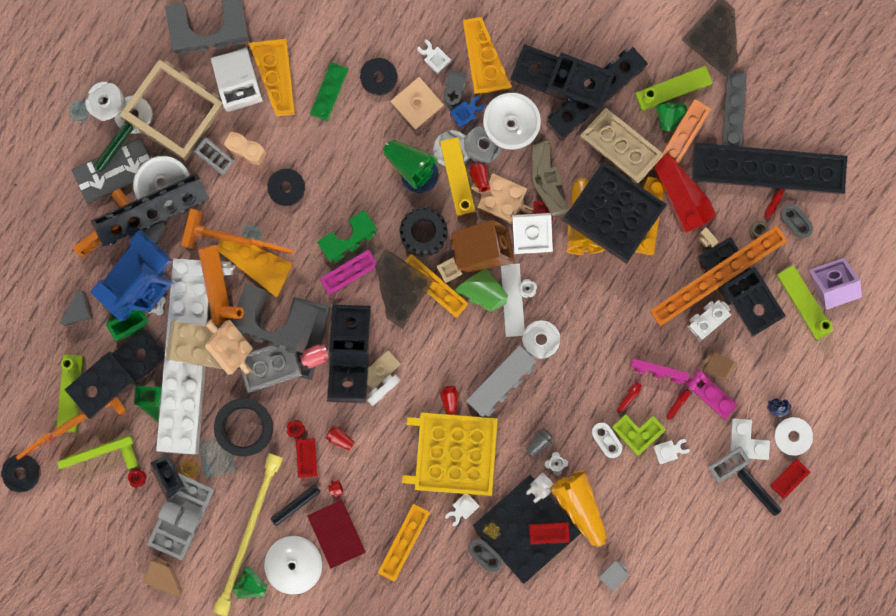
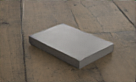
[240,345,303,393]

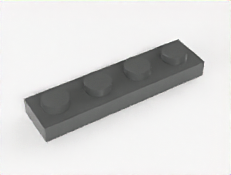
[722,72,747,147]

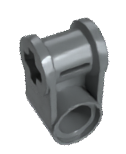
[444,70,467,109]

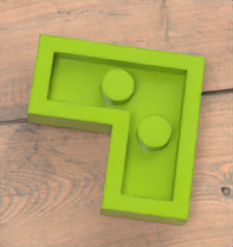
[611,414,666,456]

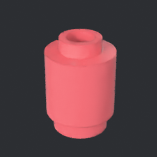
[300,344,329,368]

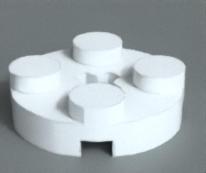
[85,82,125,121]

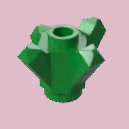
[656,102,688,131]
[232,566,267,599]

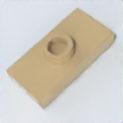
[367,350,401,390]

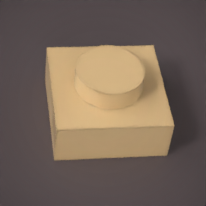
[698,227,719,249]
[437,257,462,283]

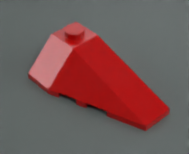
[654,154,716,233]

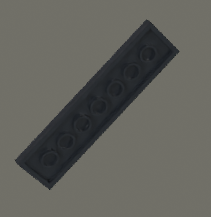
[692,143,848,195]

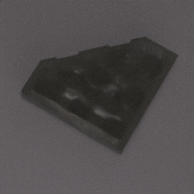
[682,0,738,76]
[375,249,434,329]

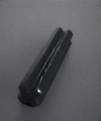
[737,468,782,516]
[270,484,321,526]

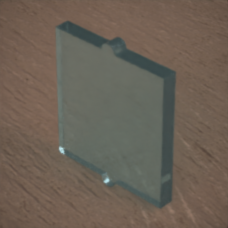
[199,438,237,477]

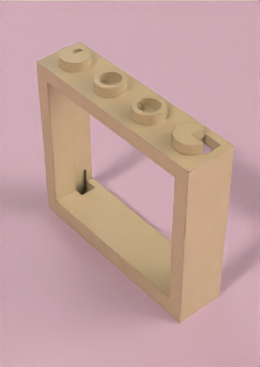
[120,60,223,161]

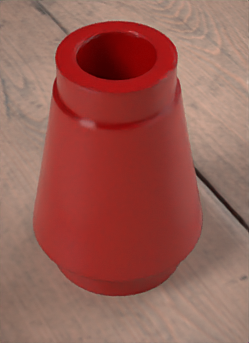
[469,163,490,192]
[439,386,458,415]
[325,425,355,451]

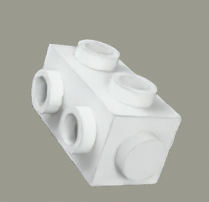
[687,300,731,341]

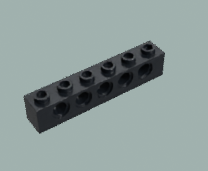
[546,47,648,141]
[91,173,209,247]

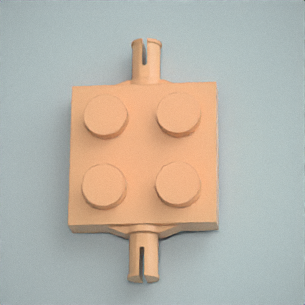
[471,174,533,224]
[205,320,253,375]

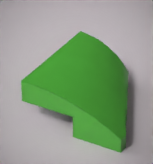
[455,269,508,312]

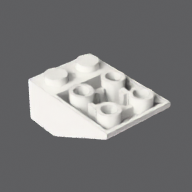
[211,47,263,112]

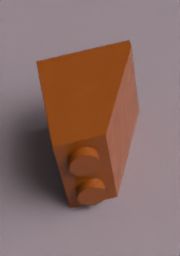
[451,220,515,273]

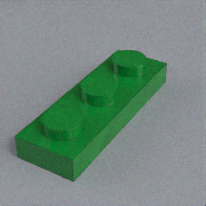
[310,62,349,122]

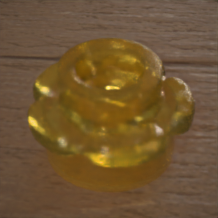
[180,460,199,479]
[483,523,501,540]

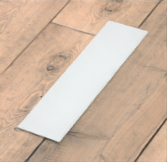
[501,264,525,337]

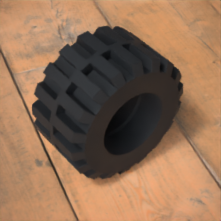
[399,207,448,257]

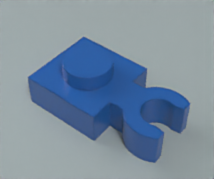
[450,96,485,128]

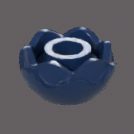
[767,398,791,417]

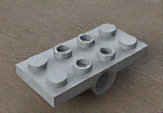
[147,473,215,560]

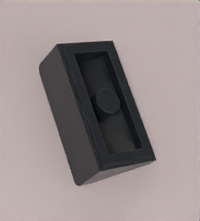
[150,455,185,499]

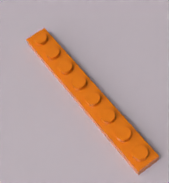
[649,225,788,327]

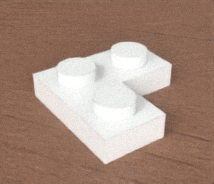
[729,419,770,460]

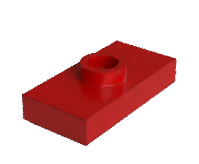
[296,438,318,478]
[769,458,811,500]
[529,522,569,544]

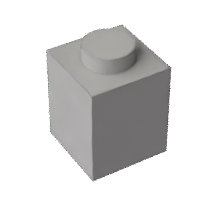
[598,559,629,591]

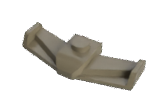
[531,140,569,216]

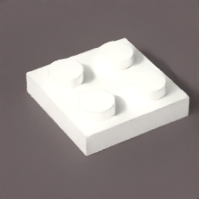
[512,213,553,254]

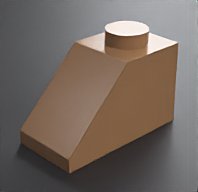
[702,352,738,381]
[142,558,183,597]

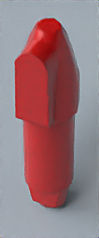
[764,189,785,220]
[617,382,642,413]
[666,389,690,420]

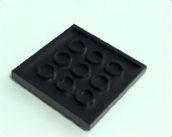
[562,162,667,264]
[472,474,581,584]

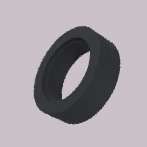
[214,398,273,457]

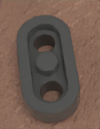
[780,204,813,239]
[469,539,502,572]

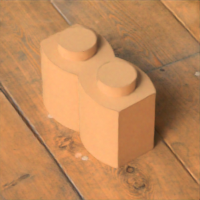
[224,132,267,165]

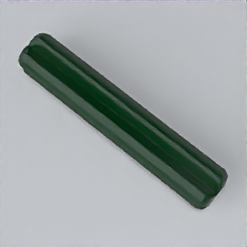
[93,122,134,172]

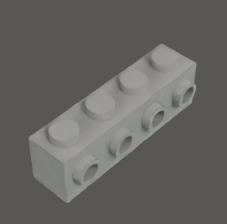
[466,345,536,417]

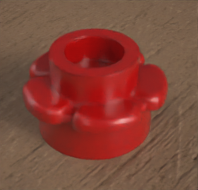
[287,420,305,439]
[127,469,147,488]
[328,480,344,498]

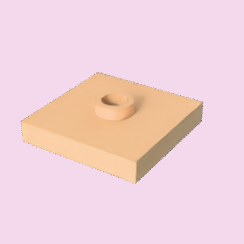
[390,77,444,131]

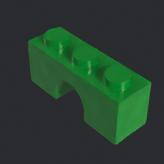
[317,210,378,263]

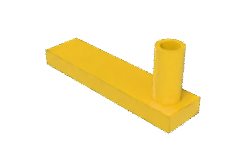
[439,137,476,216]

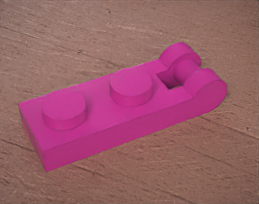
[685,369,738,420]

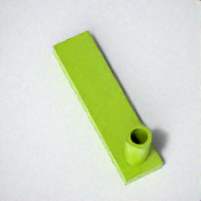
[635,66,713,112]
[776,265,834,340]
[57,354,84,433]
[57,434,138,469]

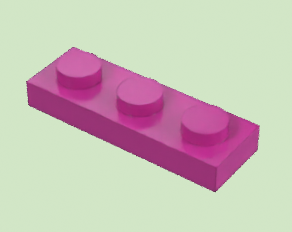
[320,249,379,296]
[630,359,690,384]

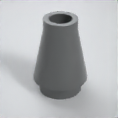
[526,428,554,456]

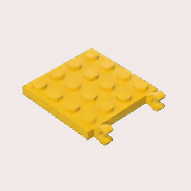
[402,413,498,496]

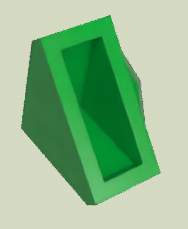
[106,309,149,341]
[134,386,162,423]

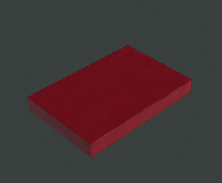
[307,499,366,569]

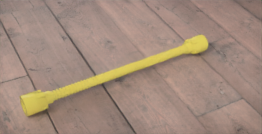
[213,453,283,616]

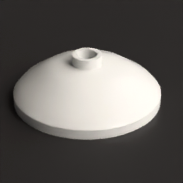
[483,93,541,150]
[133,156,190,211]
[264,536,322,594]

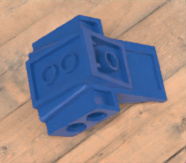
[90,230,173,322]

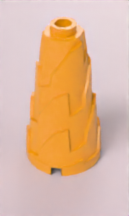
[566,178,605,255]
[550,470,607,547]

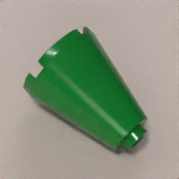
[383,140,438,189]

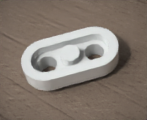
[367,374,401,406]
[592,423,622,458]

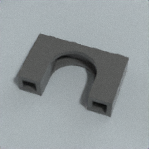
[165,0,250,56]
[231,283,319,354]

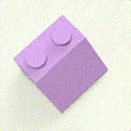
[809,258,862,310]

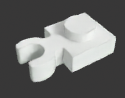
[417,40,451,74]
[653,439,690,465]
[527,473,553,502]
[445,494,479,526]

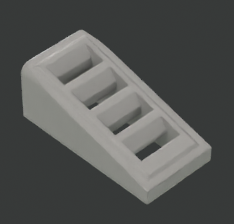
[193,137,235,175]
[707,446,751,483]

